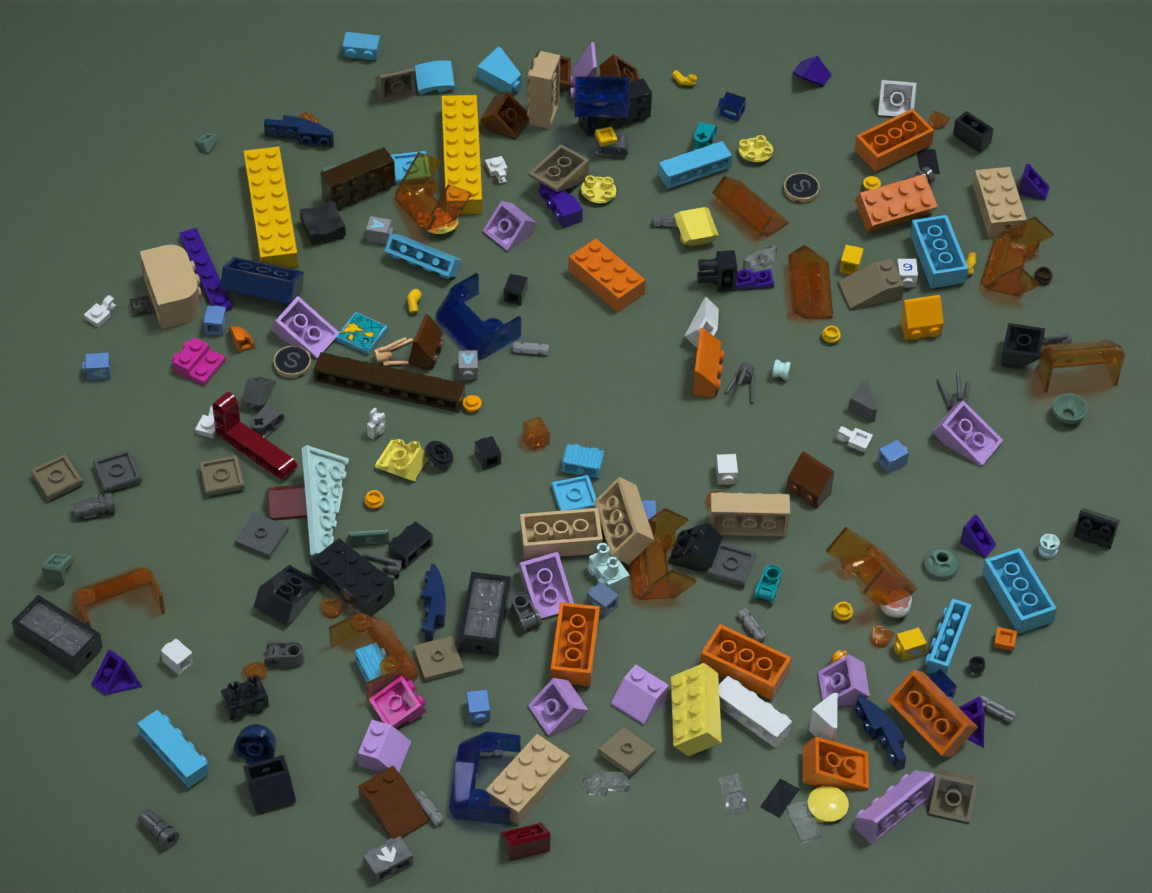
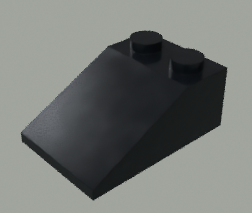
[253,565,322,625]

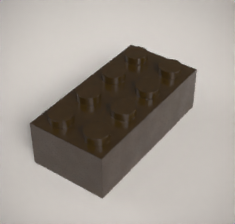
[320,147,395,209]

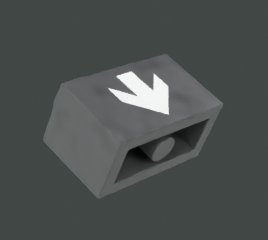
[363,836,413,885]

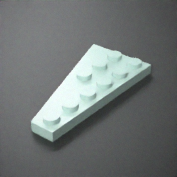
[302,445,349,557]

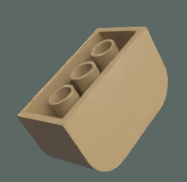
[139,245,202,329]

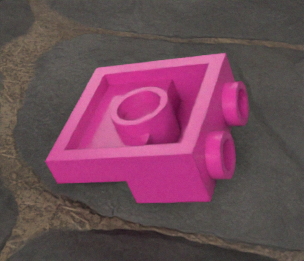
[172,337,226,386]
[369,676,427,728]

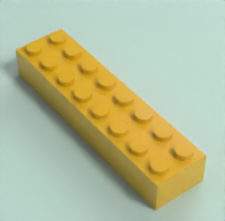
[442,95,482,215]
[244,147,298,268]

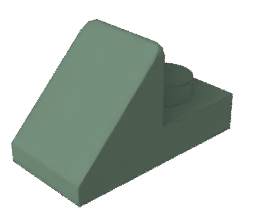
[41,553,73,584]

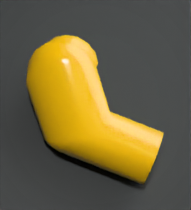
[672,70,697,86]
[966,252,977,276]
[407,289,422,313]

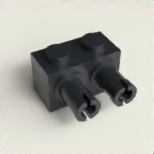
[697,250,737,292]
[221,675,269,720]

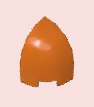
[229,326,256,352]

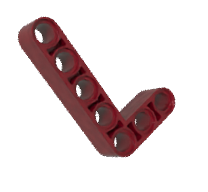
[212,392,297,480]

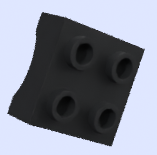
[300,201,346,245]

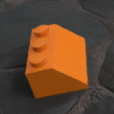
[693,328,724,398]

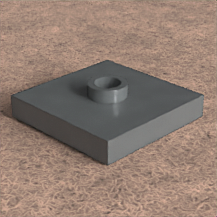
[93,449,142,493]
[235,512,289,559]
[707,543,756,587]

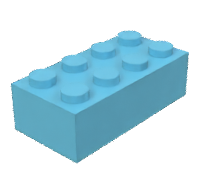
[910,215,969,288]
[982,548,1057,634]

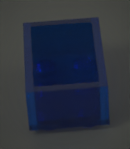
[575,76,629,118]

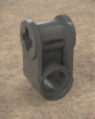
[594,135,628,158]
[250,405,285,439]
[511,592,542,632]
[264,641,305,668]

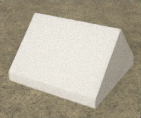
[878,80,917,116]
[809,693,838,742]

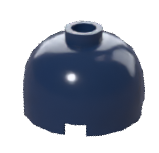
[234,724,277,764]

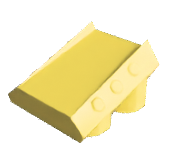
[674,207,719,247]
[375,439,429,481]

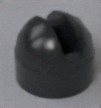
[969,656,986,674]

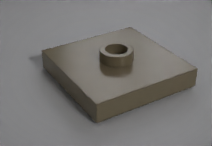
[30,454,83,501]
[199,455,245,497]
[413,636,464,682]
[597,727,655,776]

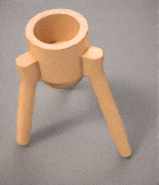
[374,338,413,366]

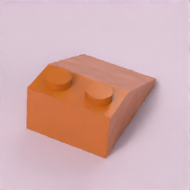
[802,736,869,790]

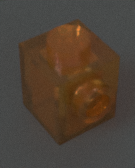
[522,416,550,451]

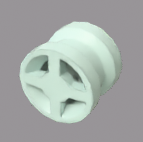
[772,359,791,381]
[1038,534,1060,559]

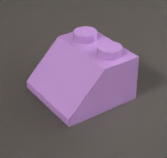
[483,201,537,251]
[818,654,870,706]
[611,665,669,726]
[528,678,588,736]
[358,720,411,773]

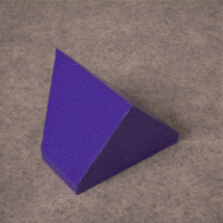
[793,55,831,87]
[1019,164,1050,200]
[960,514,996,557]
[91,649,142,695]
[959,697,985,748]

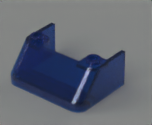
[436,273,521,360]
[449,732,521,825]

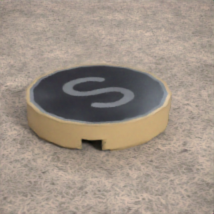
[784,173,819,203]
[273,346,311,379]

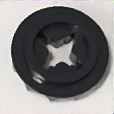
[425,441,453,469]

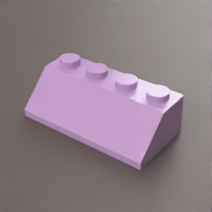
[854,770,935,844]

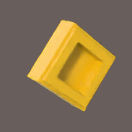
[595,127,618,147]

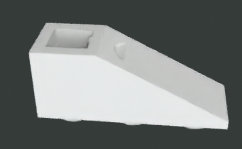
[684,297,719,348]

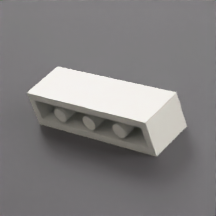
[719,676,792,748]

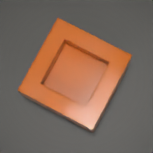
[994,627,1017,651]

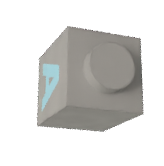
[366,216,394,245]
[459,350,478,381]

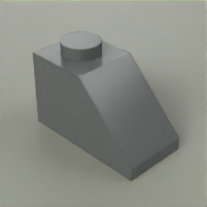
[242,376,276,408]

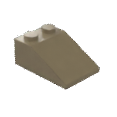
[528,144,589,192]
[838,258,904,310]

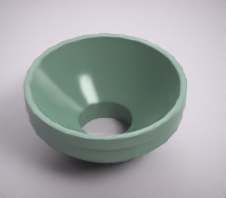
[1053,393,1087,424]
[923,548,959,581]

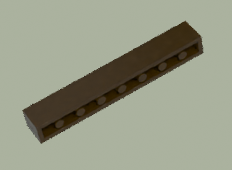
[314,352,466,413]

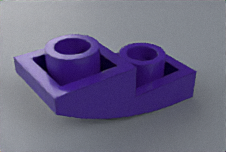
[736,268,774,289]

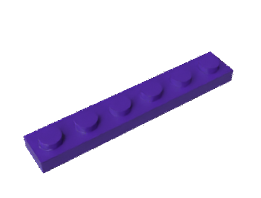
[179,228,232,311]

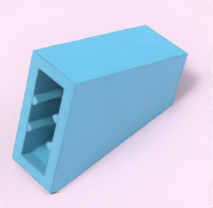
[477,46,522,95]

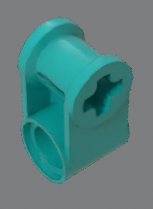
[693,122,717,150]
[754,565,782,604]

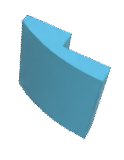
[415,61,455,95]

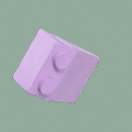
[570,42,597,105]
[269,296,339,359]
[932,401,1003,466]
[518,552,574,619]

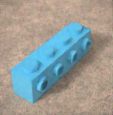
[658,141,732,189]
[385,234,462,279]
[924,598,971,680]
[137,710,209,788]

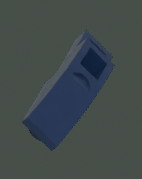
[264,115,334,147]
[421,564,446,641]
[854,696,906,771]

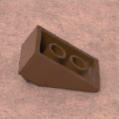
[358,765,429,839]

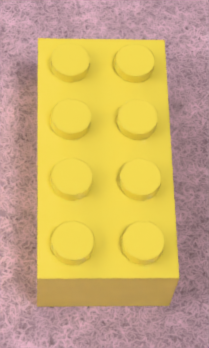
[671,663,722,756]

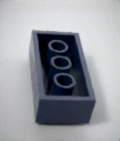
[220,257,304,304]

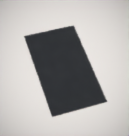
[917,149,940,174]
[760,778,800,818]

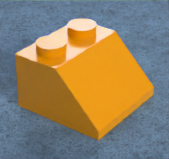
[900,295,944,341]

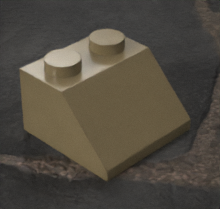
[375,68,415,103]
[929,768,979,823]

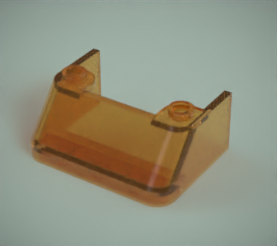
[395,152,472,230]
[981,216,1054,296]
[1037,339,1125,392]
[629,508,696,600]
[826,527,918,606]
[71,567,165,627]
[329,613,418,704]

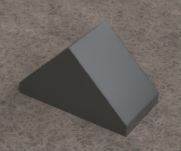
[848,380,877,422]

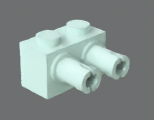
[587,543,630,592]

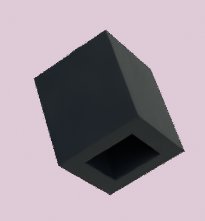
[504,274,528,305]
[475,436,501,470]

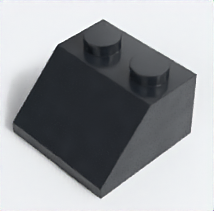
[1001,323,1045,368]

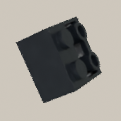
[1074,508,1120,549]
[668,523,723,572]
[243,755,296,813]

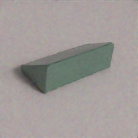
[349,529,389,546]

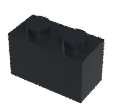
[953,111,994,152]
[388,521,433,569]

